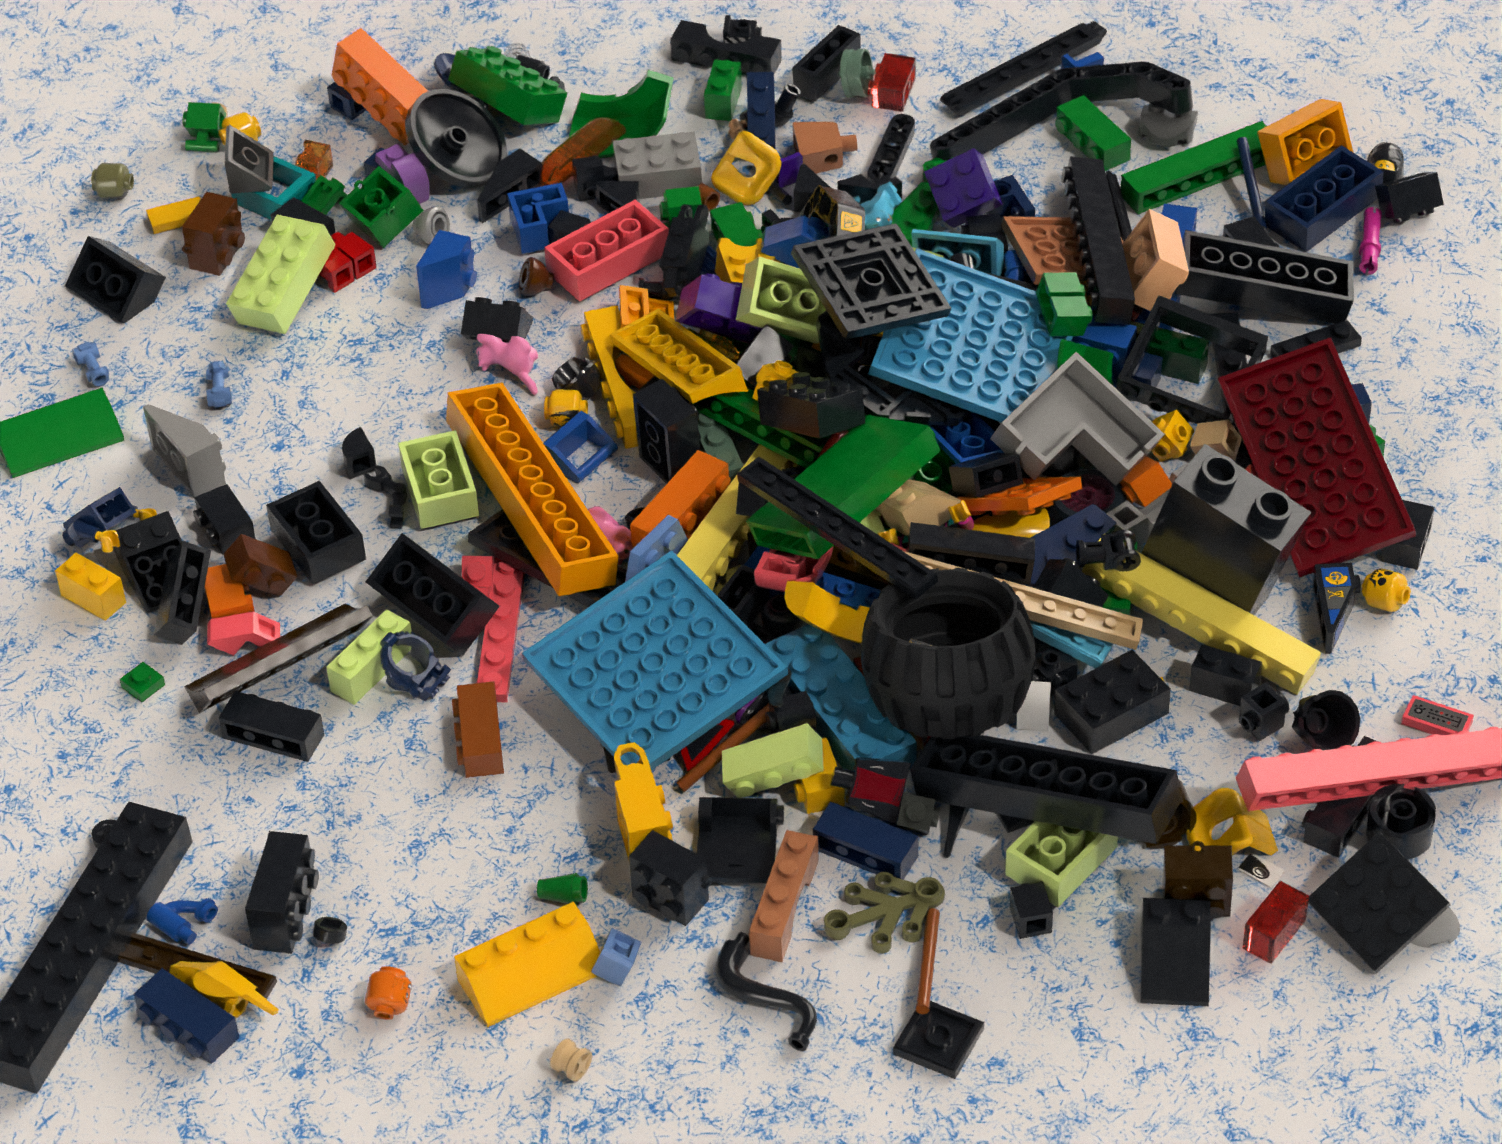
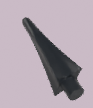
[943,805,970,858]

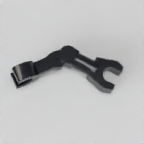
[364,465,407,528]

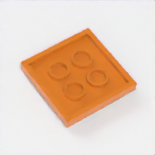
[957,477,1082,516]

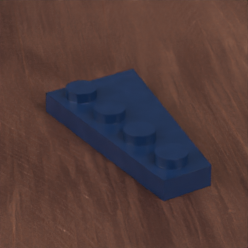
[1021,504,1117,588]

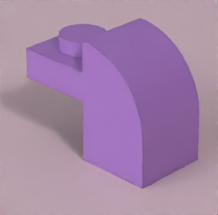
[376,143,429,204]

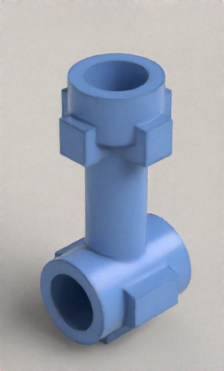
[72,342,109,386]
[206,361,232,408]

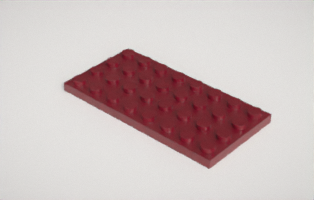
[1218,337,1416,578]

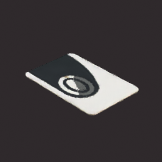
[1238,853,1284,887]

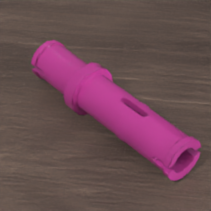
[1359,207,1382,274]

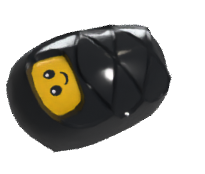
[1367,142,1404,183]

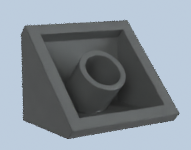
[225,125,274,194]

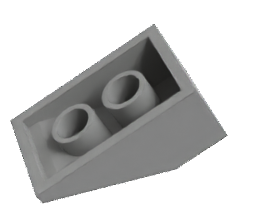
[143,404,226,497]

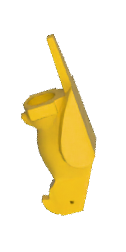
[169,961,279,1019]

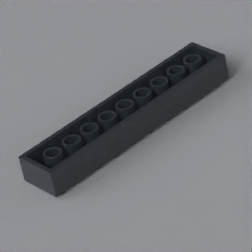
[0,801,193,1093]

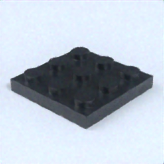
[1306,832,1451,974]

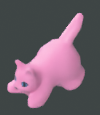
[476,334,538,395]
[588,506,632,565]

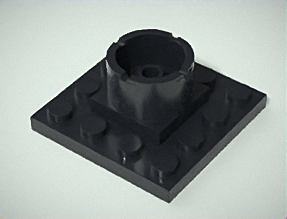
[791,223,951,340]

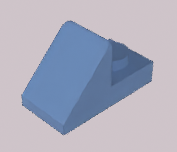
[591,928,641,986]

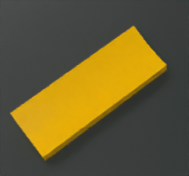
[610,308,748,404]

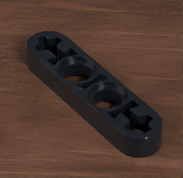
[867,114,915,184]

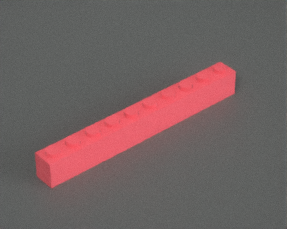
[1236,727,1502,811]

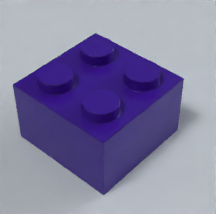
[924,148,1003,228]

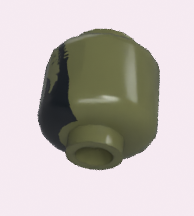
[91,163,134,199]

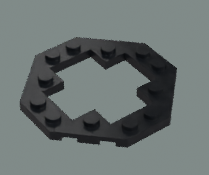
[816,310,972,426]

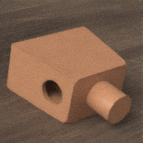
[793,122,857,173]

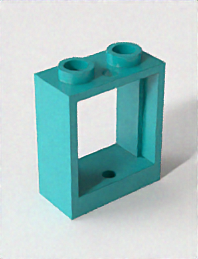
[231,156,316,220]

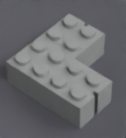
[990,352,1165,486]

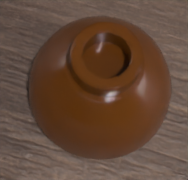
[519,257,554,296]

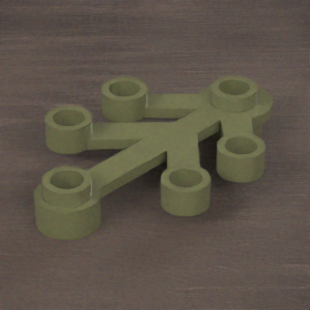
[824,872,945,954]

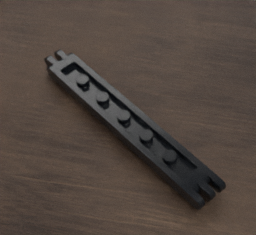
[940,21,1107,116]

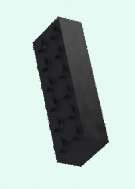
[1175,230,1354,324]

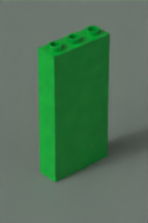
[746,415,940,559]

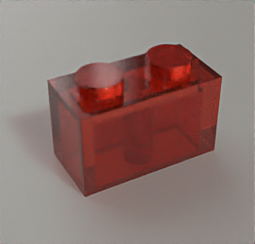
[868,53,916,112]
[1242,880,1309,964]

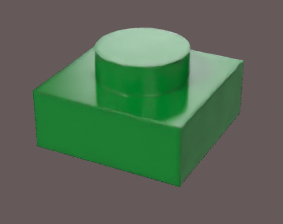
[120,662,165,702]

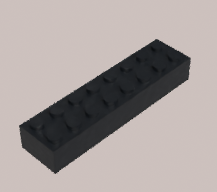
[910,735,1182,844]

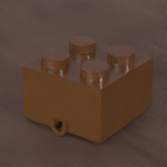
[182,192,245,276]

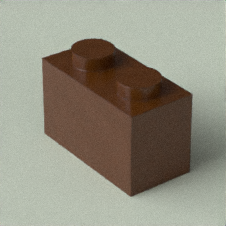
[223,534,298,597]

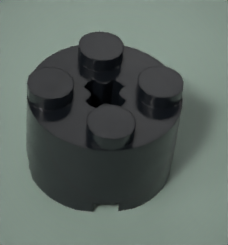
[1366,784,1436,859]

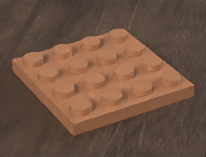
[1001,216,1123,285]

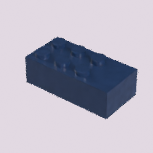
[1265,145,1384,252]

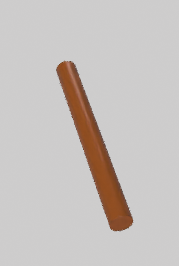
[676,703,769,792]
[916,908,940,1014]

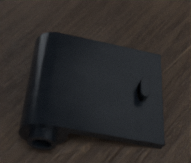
[697,797,784,883]

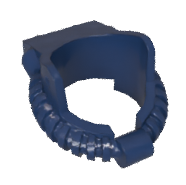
[380,631,451,701]

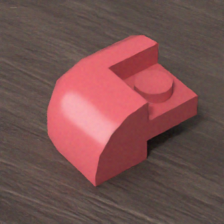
[754,547,833,592]

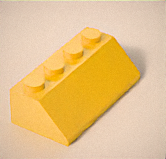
[454,901,600,1027]

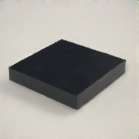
[893,1001,984,1079]

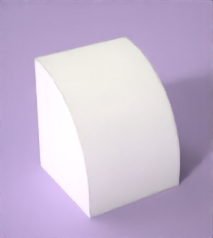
[1016,681,1051,731]

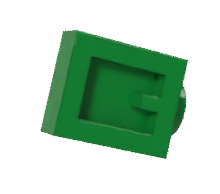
[301,175,347,215]

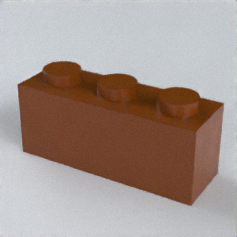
[452,681,504,778]

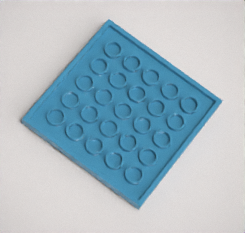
[868,249,1073,422]
[521,550,788,771]

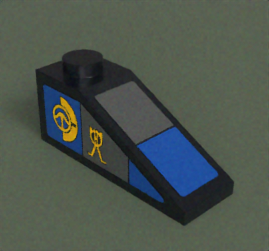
[1312,563,1361,654]

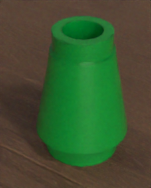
[537,873,588,906]

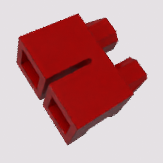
[318,232,377,293]

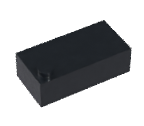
[365,533,500,656]

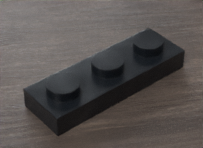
[1270,320,1362,358]

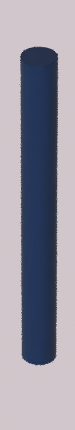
[1236,137,1267,229]

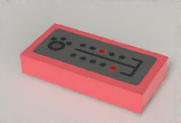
[1401,695,1474,736]

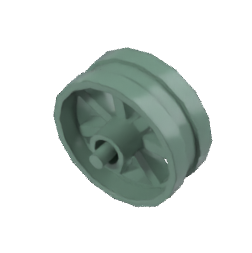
[838,48,876,98]

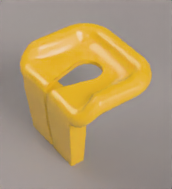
[711,131,781,205]
[1185,788,1278,856]

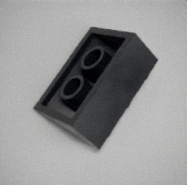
[65,236,166,323]

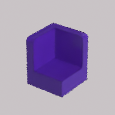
[776,152,803,188]

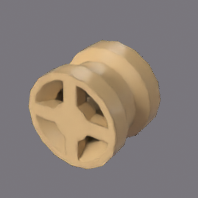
[550,1038,592,1082]

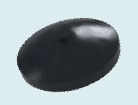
[405,89,507,188]

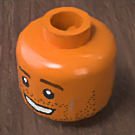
[365,966,412,1019]

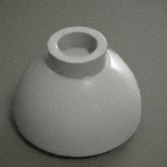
[412,206,450,244]

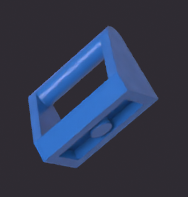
[543,411,618,483]

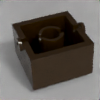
[1162,841,1233,918]

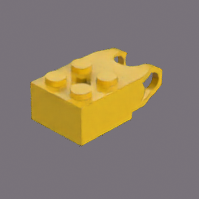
[715,238,780,283]
[614,742,673,865]

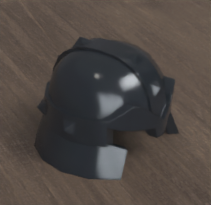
[1292,690,1361,751]

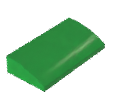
[0,387,125,478]

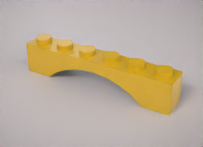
[580,305,638,449]

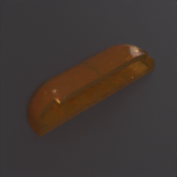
[540,117,626,186]

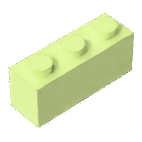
[326,609,412,705]
[722,723,824,798]

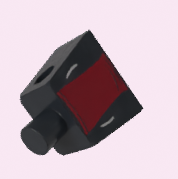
[830,757,911,824]

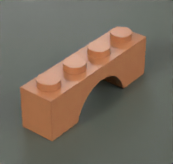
[749,830,819,962]

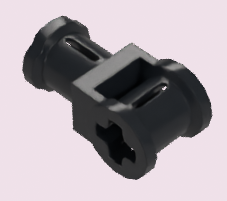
[1076,530,1141,572]

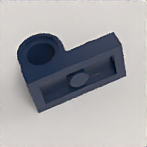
[988,175,1035,218]

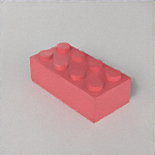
[544,200,669,302]

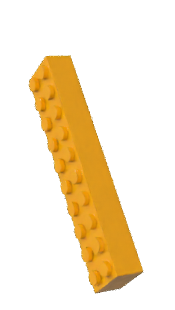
[446,383,618,596]

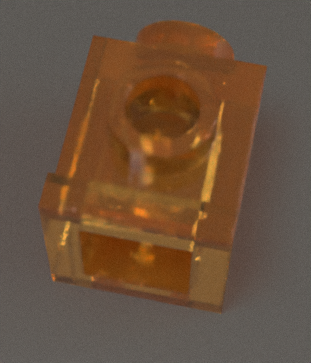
[296,140,333,180]

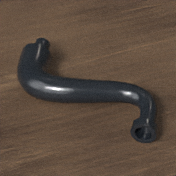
[715,932,817,1051]

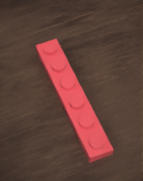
[477,557,525,702]

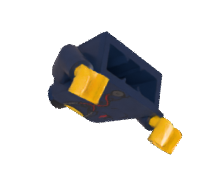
[62,487,157,552]

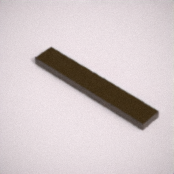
[118,933,277,1004]

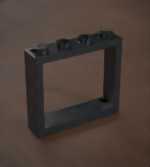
[1116,295,1268,424]

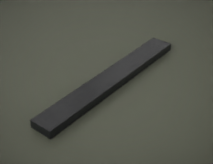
[737,457,938,600]

